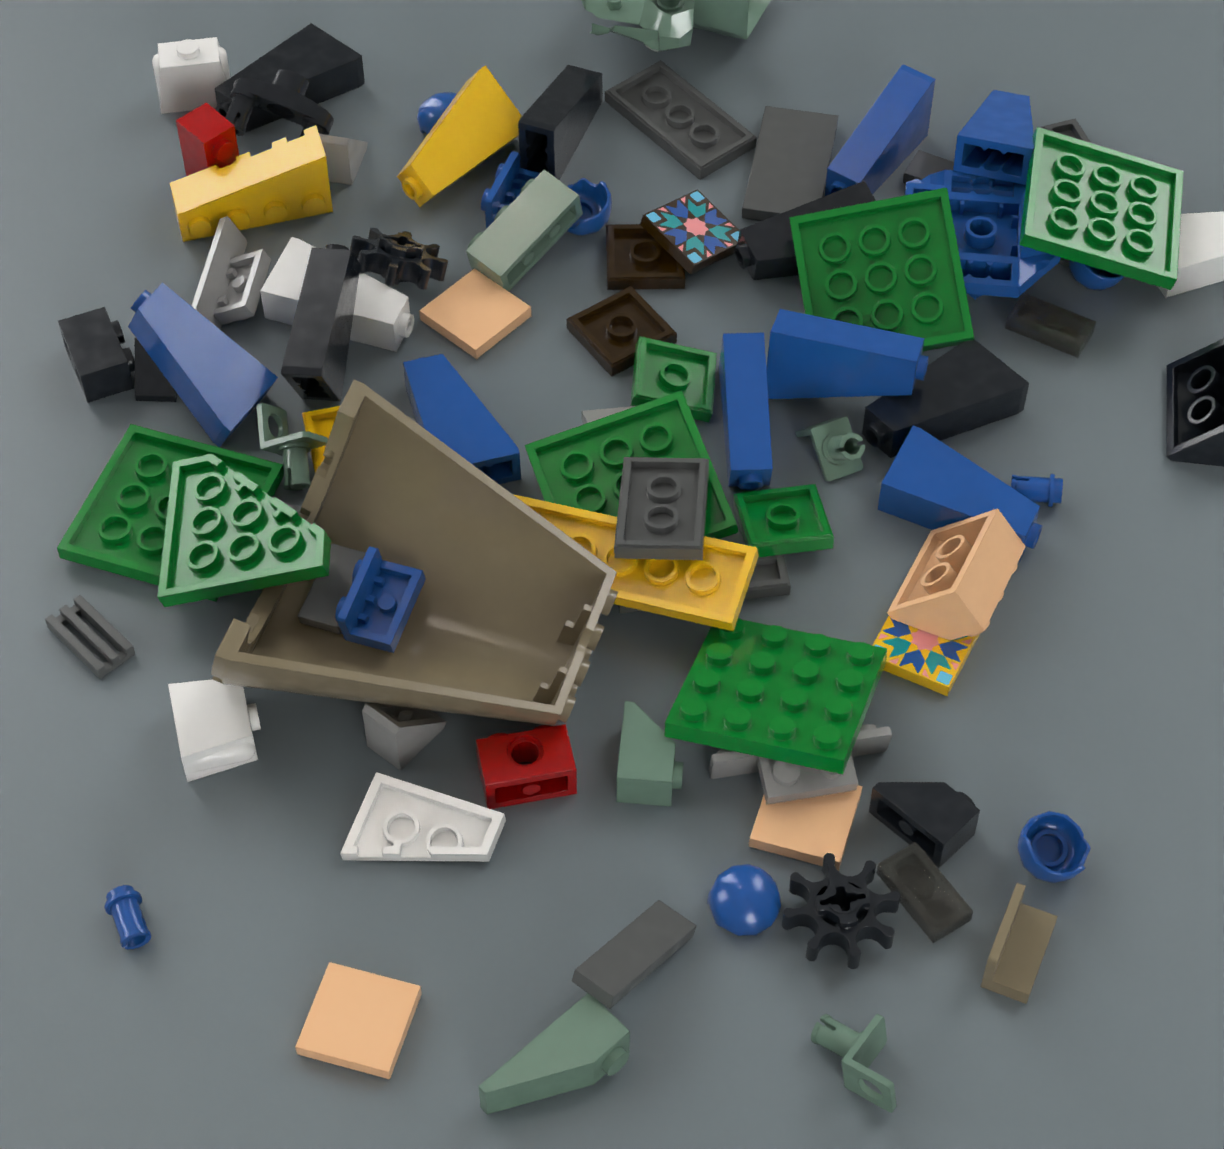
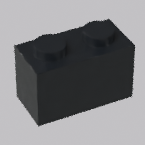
[58,307,135,403]

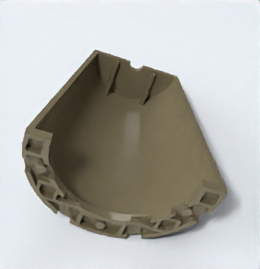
[211,379,618,726]

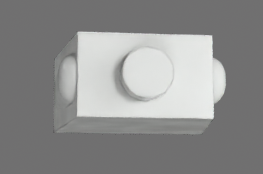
[152,37,231,114]
[168,679,261,782]

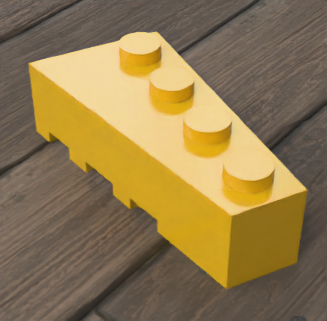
[170,125,333,242]

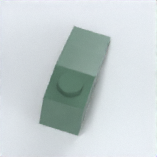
[478,993,630,1115]

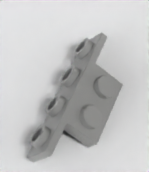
[192,216,271,329]
[709,724,892,805]

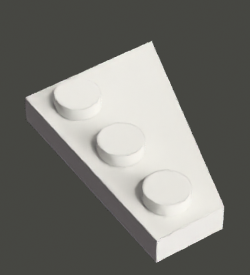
[340,772,506,862]

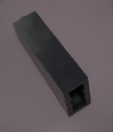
[215,23,365,133]
[518,65,603,180]
[734,181,876,280]
[281,244,360,401]
[862,339,1029,458]

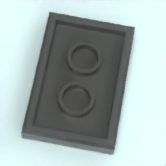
[614,457,709,560]

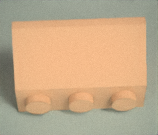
[887,508,1026,641]

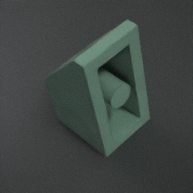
[617,701,684,806]

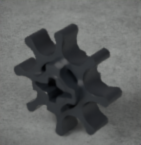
[350,228,448,290]
[782,853,901,969]

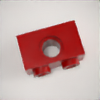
[476,724,577,809]

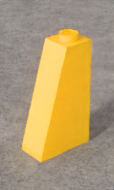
[397,65,522,207]

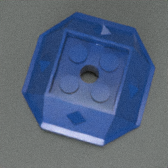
[905,170,1061,300]

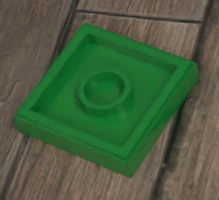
[630,336,717,422]
[733,484,834,557]

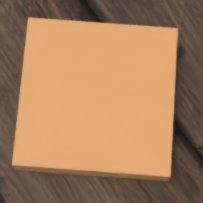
[419,268,531,360]
[749,785,863,871]
[295,962,422,1079]

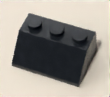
[1166,338,1224,467]

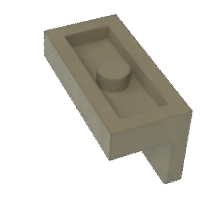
[981,883,1058,1004]

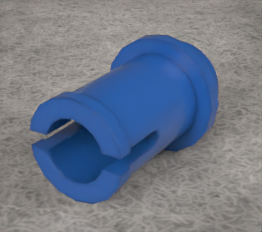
[1011,474,1063,507]
[104,885,152,950]

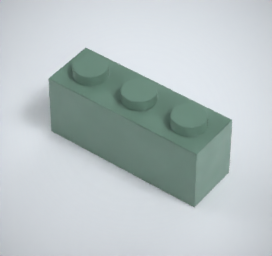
[466,169,583,291]

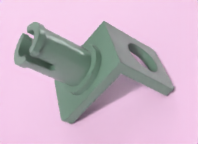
[257,403,328,491]
[795,416,865,481]
[811,1014,897,1113]

